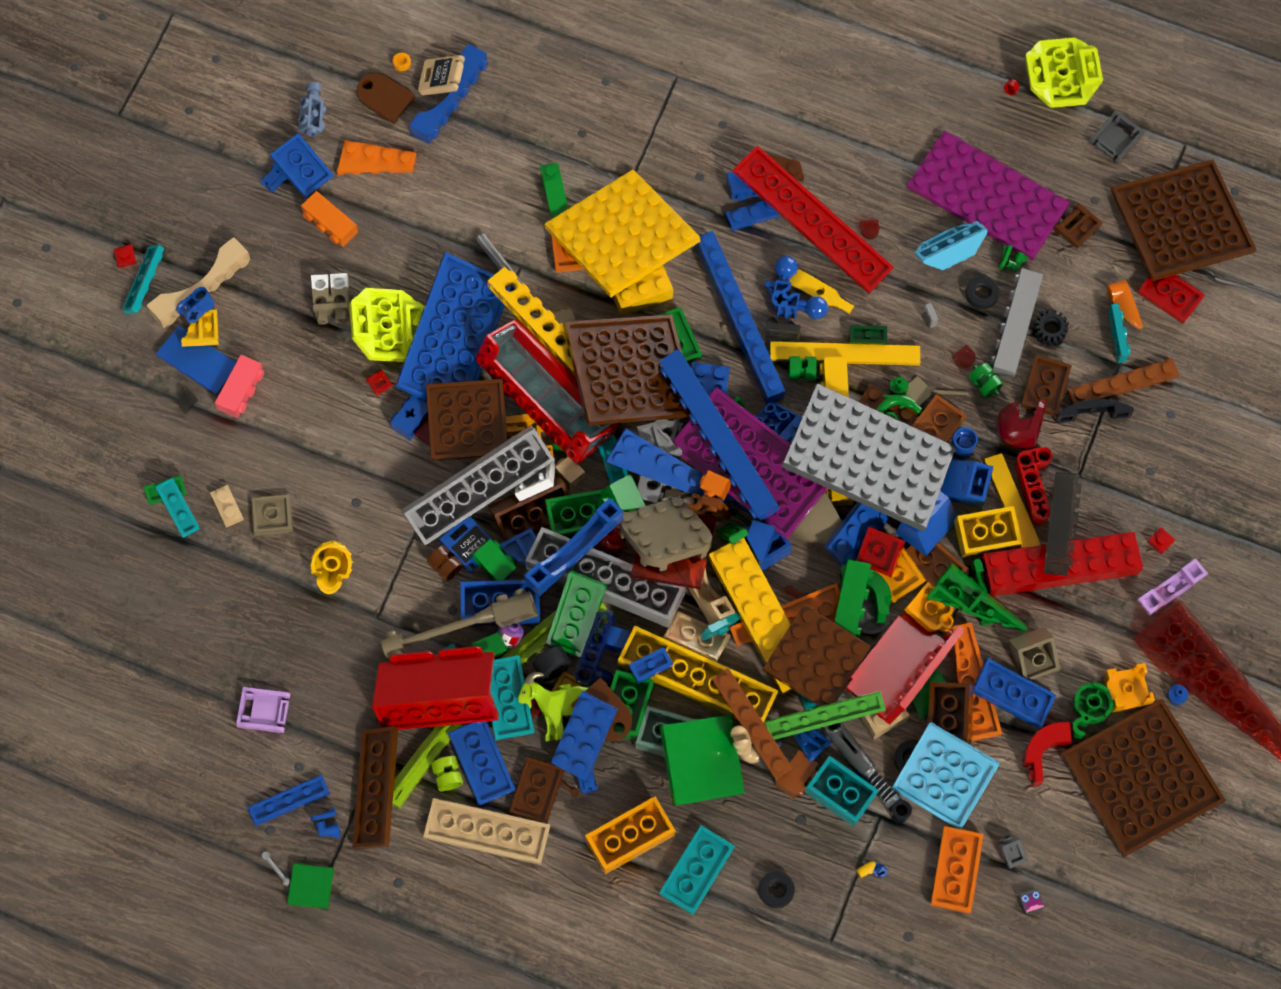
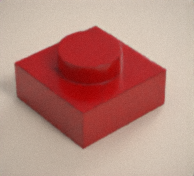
[114,244,137,268]
[1147,527,1175,555]

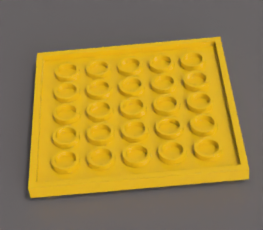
[544,169,700,298]

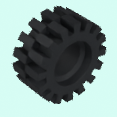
[1033,310,1069,346]

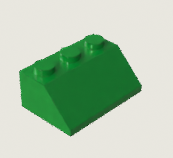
[545,489,602,539]

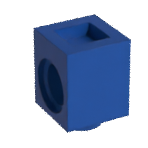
[599,624,630,653]

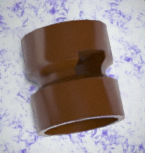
[427,545,463,582]

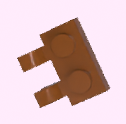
[688,493,732,520]

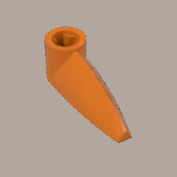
[1106,280,1143,329]

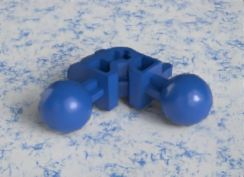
[765,256,829,322]

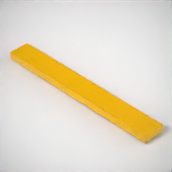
[770,341,920,366]

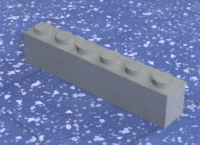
[990,268,1043,380]

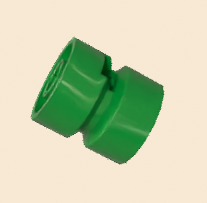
[788,356,816,381]

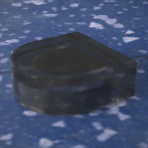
[709,575,726,596]

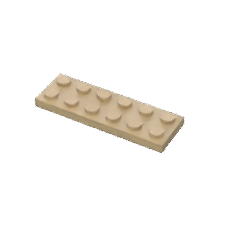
[423,798,550,865]

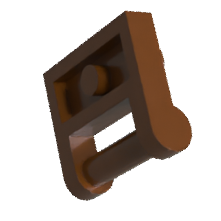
[1053,203,1103,249]

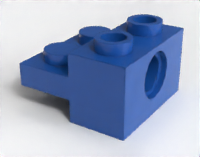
[692,362,730,396]

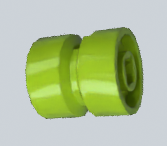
[431,756,463,791]

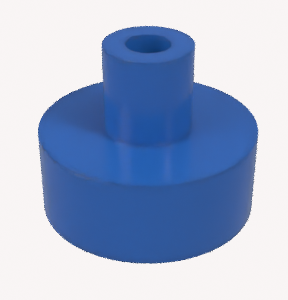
[1167,685,1188,706]

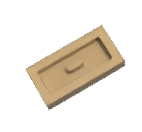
[210,485,244,528]

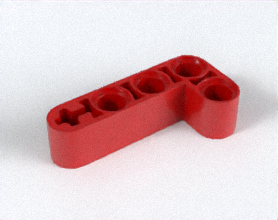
[1014,447,1053,526]

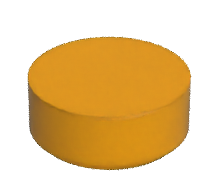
[393,53,411,72]

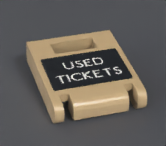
[418,55,465,96]

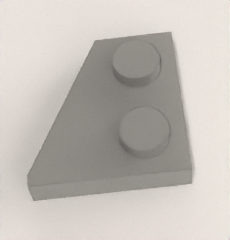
[637,422,682,457]

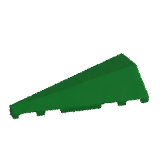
[927,562,1027,633]

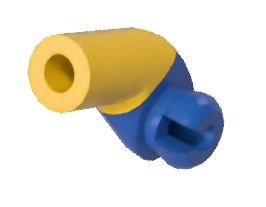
[856,861,887,878]

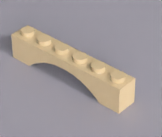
[146,237,250,328]

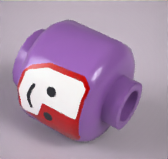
[496,623,524,649]

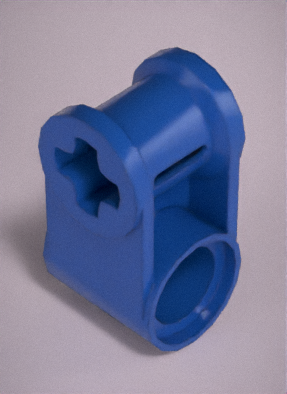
[176,287,214,323]

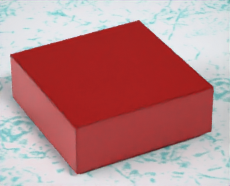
[366,369,392,396]

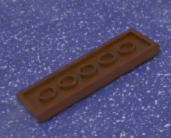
[352,726,398,850]

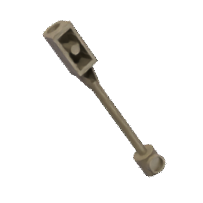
[381,589,538,660]

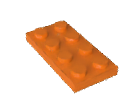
[930,826,984,914]

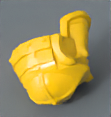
[310,540,353,594]

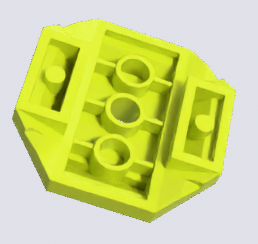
[1025,38,1103,108]
[349,288,424,362]

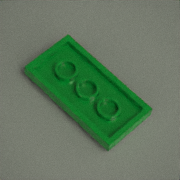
[546,571,607,658]

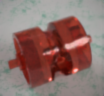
[593,527,626,557]

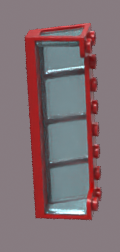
[475,319,620,465]

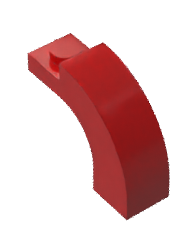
[1023,722,1072,786]

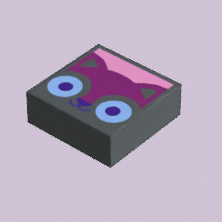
[1018,888,1045,915]

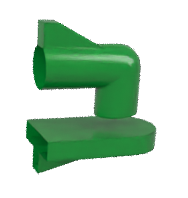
[998,245,1028,271]

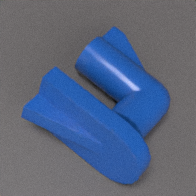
[310,807,341,838]

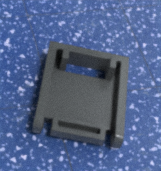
[1089,111,1145,164]

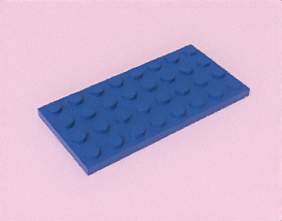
[395,252,511,401]

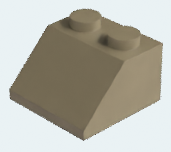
[1009,627,1060,681]

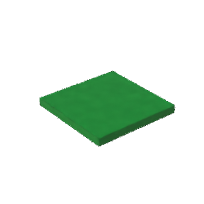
[660,714,745,806]

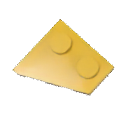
[181,309,219,347]

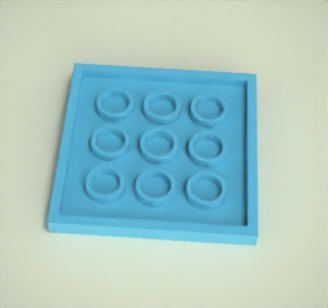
[891,722,1000,829]

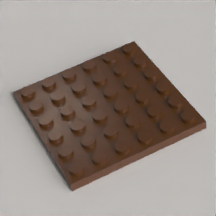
[1111,159,1256,281]
[563,314,691,426]
[1061,699,1226,858]

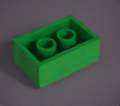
[610,670,654,741]

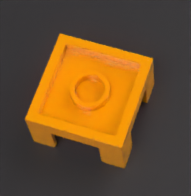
[1103,663,1155,713]

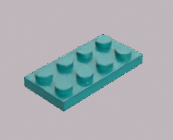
[490,655,535,741]
[659,825,735,916]

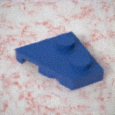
[793,729,832,763]

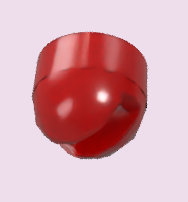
[1004,80,1020,96]

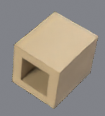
[555,457,585,490]

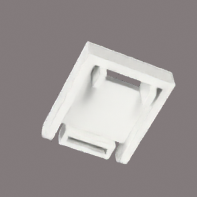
[515,461,555,501]

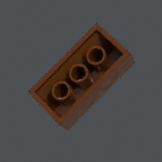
[488,474,569,542]

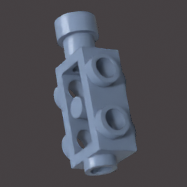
[298,82,326,137]

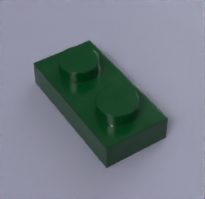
[849,325,887,345]

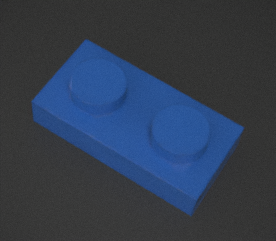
[629,647,673,684]

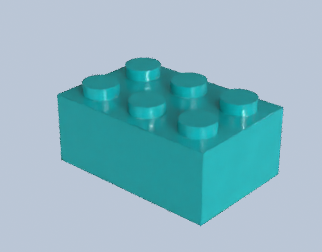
[805,756,879,827]

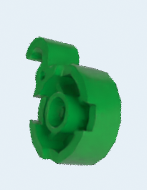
[1070,682,1114,740]

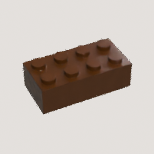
[928,682,974,745]

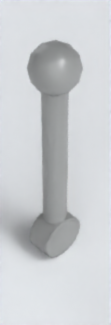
[262,852,290,886]

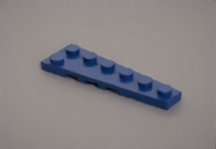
[606,428,717,498]

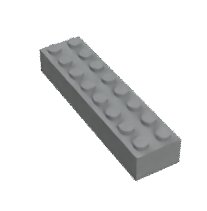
[402,425,555,545]
[525,527,685,628]

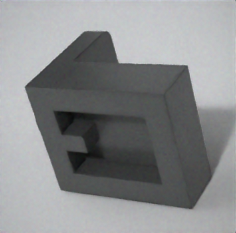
[996,835,1028,869]

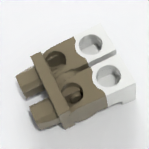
[311,273,349,324]

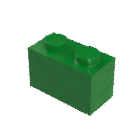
[470,539,516,581]

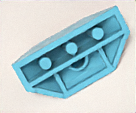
[914,221,988,270]

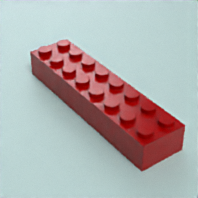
[981,532,1143,596]

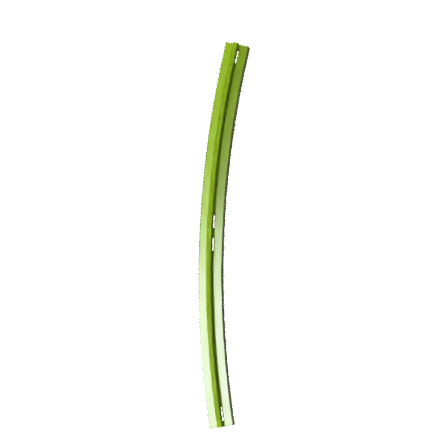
[393,610,557,809]

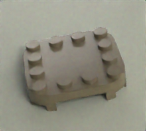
[619,497,712,571]

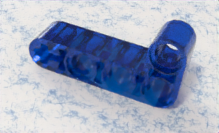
[575,609,616,688]

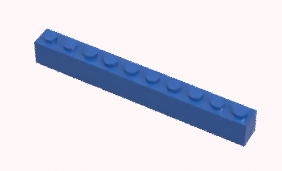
[695,231,785,405]
[659,349,781,522]

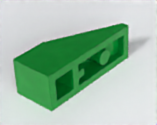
[540,162,568,219]

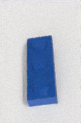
[725,201,781,231]

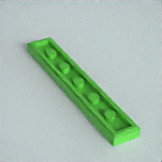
[765,691,886,740]

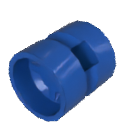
[951,427,978,460]

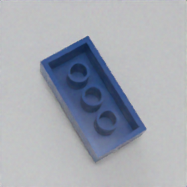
[460,580,540,626]

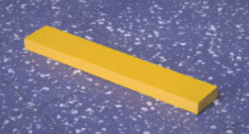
[984,453,1041,548]

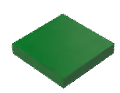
[287,864,334,910]

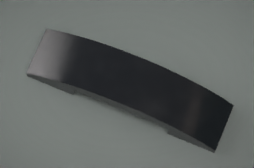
[1055,399,1134,423]

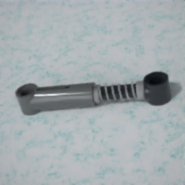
[821,722,912,824]

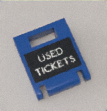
[439,516,493,574]

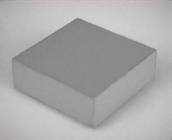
[923,303,938,328]

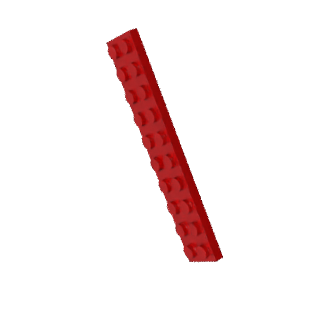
[732,145,894,294]

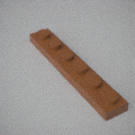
[1067,359,1179,404]
[712,668,793,780]

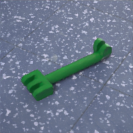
[971,559,997,627]

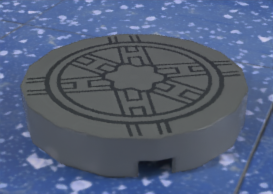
[858,597,890,636]

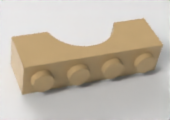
[674,555,735,625]

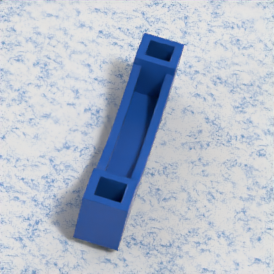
[409,44,488,144]
[524,498,624,596]

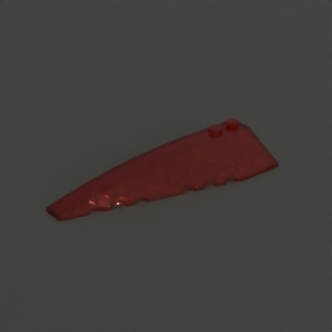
[1133,600,1281,761]

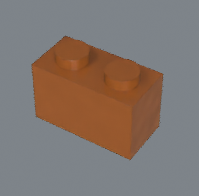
[775,750,818,800]

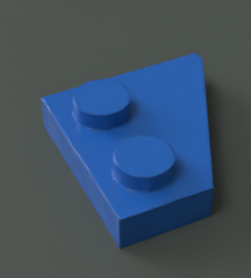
[500,528,536,567]

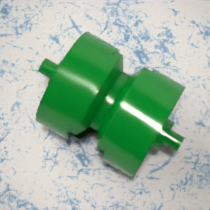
[968,363,1004,399]

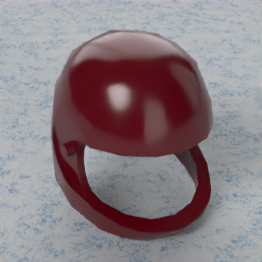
[996,399,1046,449]

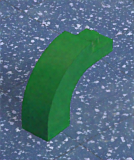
[840,565,892,623]

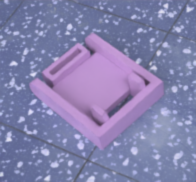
[236,687,291,733]

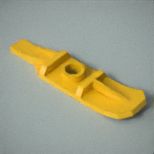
[789,269,854,314]

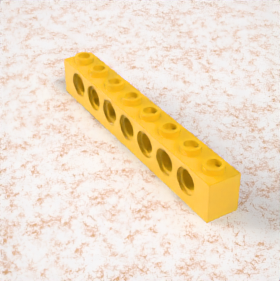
[488,267,576,378]

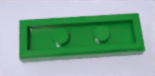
[716,522,749,544]

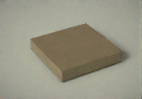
[251,494,293,536]

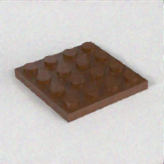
[426,379,507,461]
[762,603,871,707]

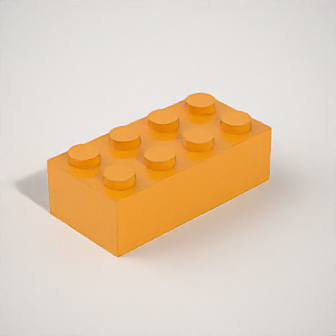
[585,796,675,875]

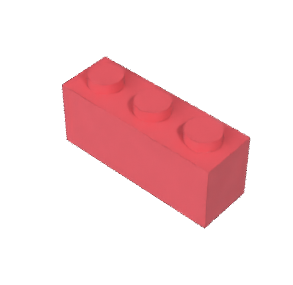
[215,355,264,418]

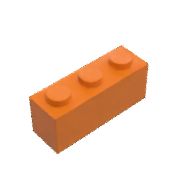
[301,191,358,247]

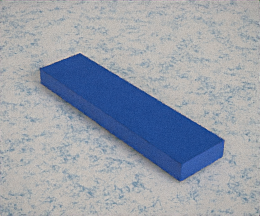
[247,775,330,827]

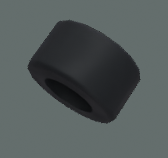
[533,646,571,682]

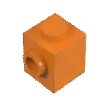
[700,470,732,500]

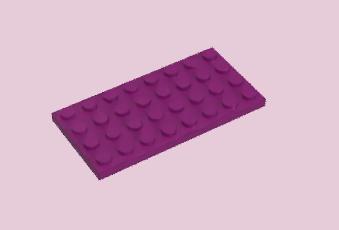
[907,130,1070,261]
[673,387,828,540]

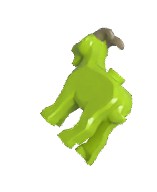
[518,672,588,742]

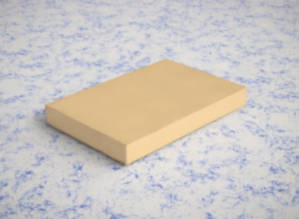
[663,611,731,662]

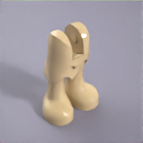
[730,726,762,764]

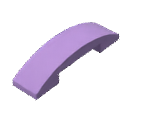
[1137,559,1208,615]

